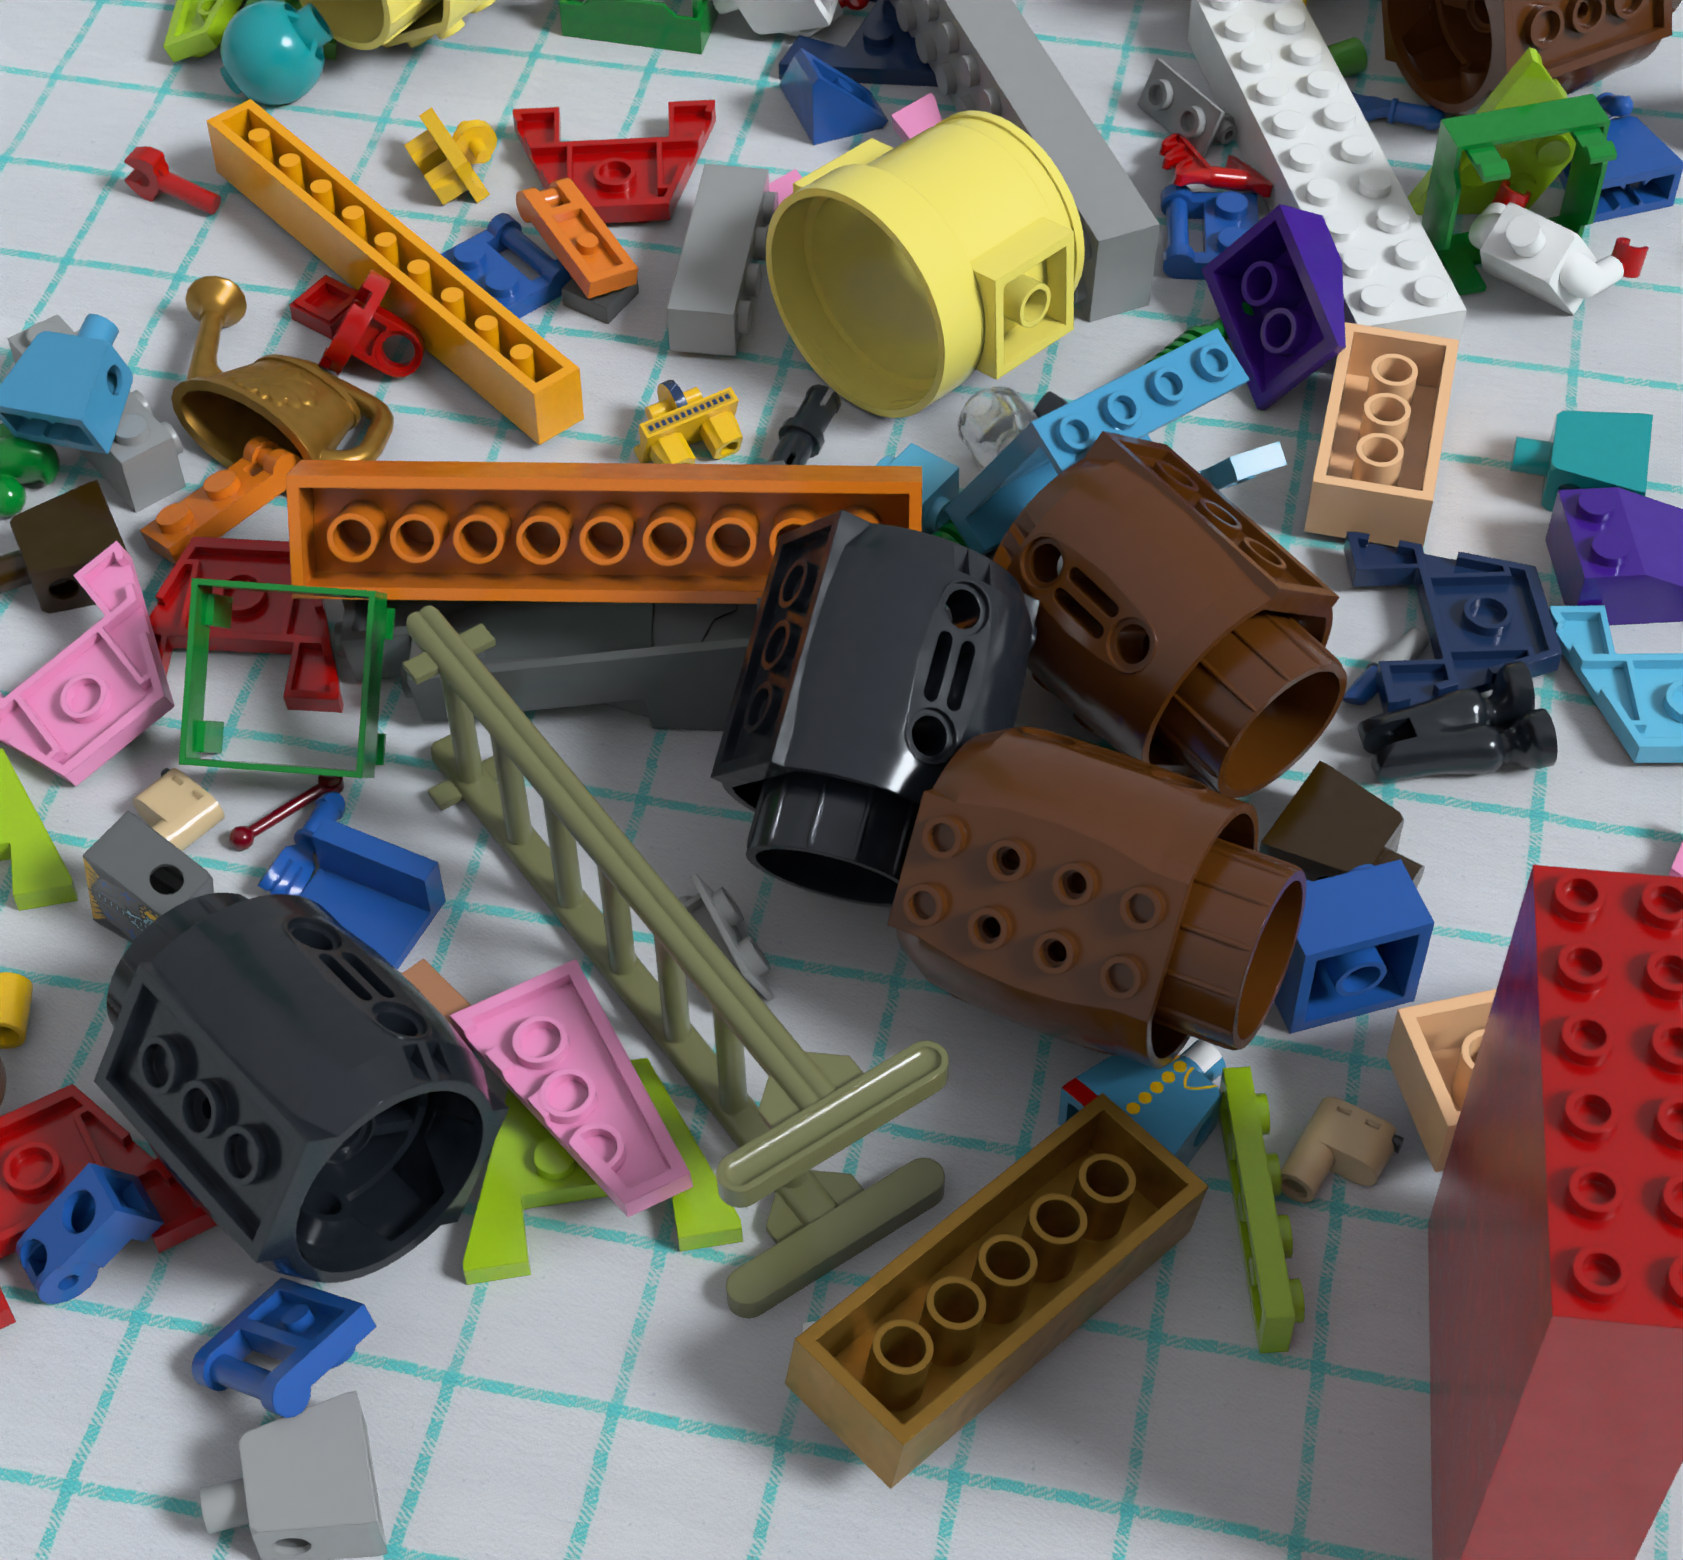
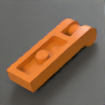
[516,178,638,299]
[140,436,301,565]

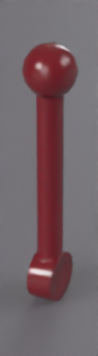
[229,775,344,850]

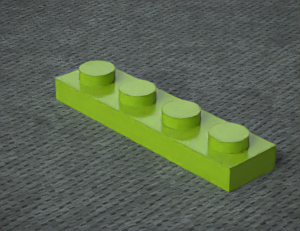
[1219,1066,1305,1354]

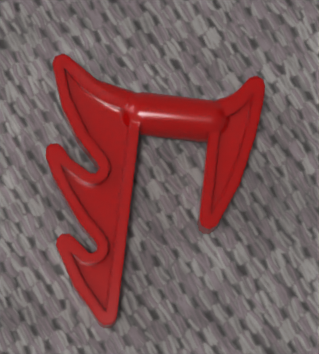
[1159,133,1273,198]

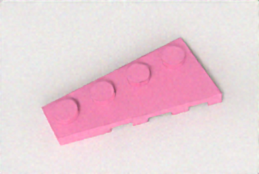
[450,959,693,1217]

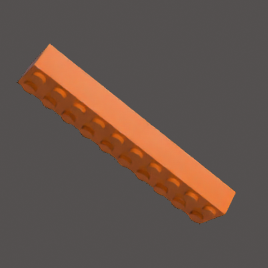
[286,460,922,604]

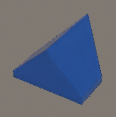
[779,48,888,145]

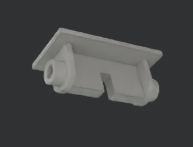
[1137,58,1237,158]
[678,873,775,1001]

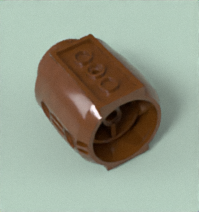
[1381,0,1682,116]
[992,431,1347,798]
[887,726,1307,1069]

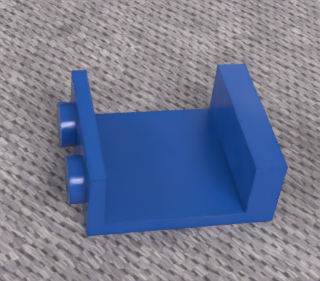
[299,818,446,970]

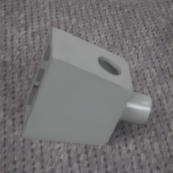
[200,1391,388,1560]

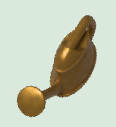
[171,276,394,492]

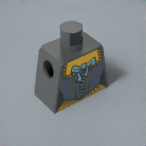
[83,811,214,943]

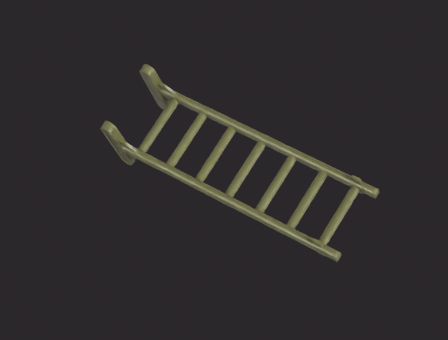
[403,606,949,1318]

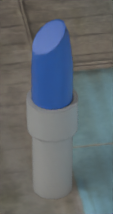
[1342,627,1429,705]

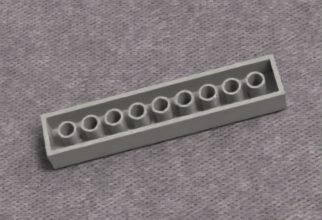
[885,0,1160,322]

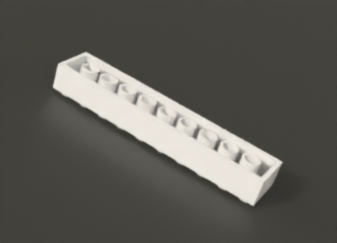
[1187,0,1467,359]

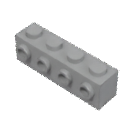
[667,164,778,356]
[7,314,186,513]

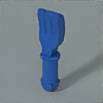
[1351,92,1445,130]
[1596,92,1634,118]
[257,791,346,896]

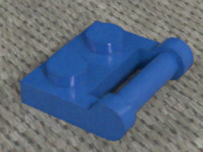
[1160,184,1259,280]
[441,213,572,319]
[191,1277,377,1418]

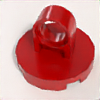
[318,269,425,377]

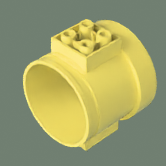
[766,110,1085,418]

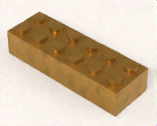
[785,1092,1209,1489]

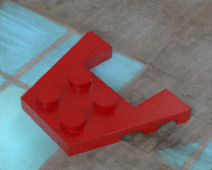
[513,100,716,223]
[149,537,344,713]
[0,1084,217,1329]

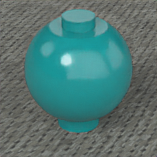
[220,0,333,105]

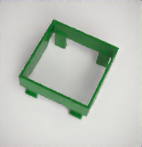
[559,0,719,55]
[1421,94,1617,296]
[179,578,395,778]

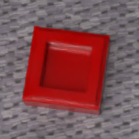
[289,275,358,340]

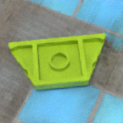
[1407,47,1576,215]

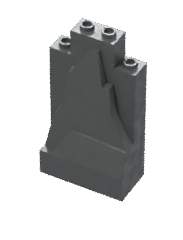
[334,460,785,731]

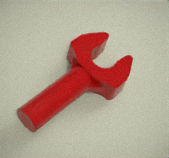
[124,146,221,215]

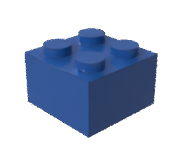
[1274,859,1435,1034]

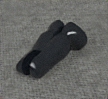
[1357,660,1558,782]

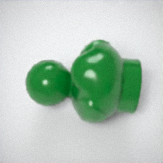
[0,423,60,518]

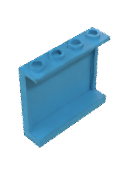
[945,328,1250,555]

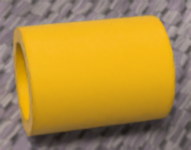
[0,972,33,1049]

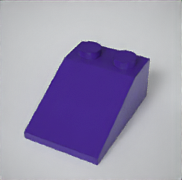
[1201,204,1346,411]
[1545,487,1683,626]

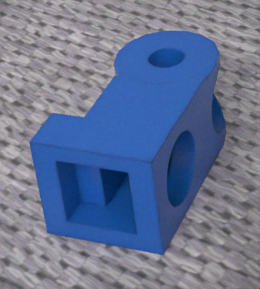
[15,1163,164,1304]

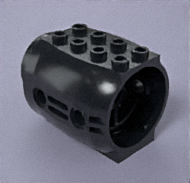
[710,510,1040,907]
[94,893,509,1283]

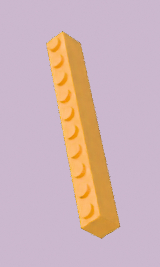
[206,99,584,445]

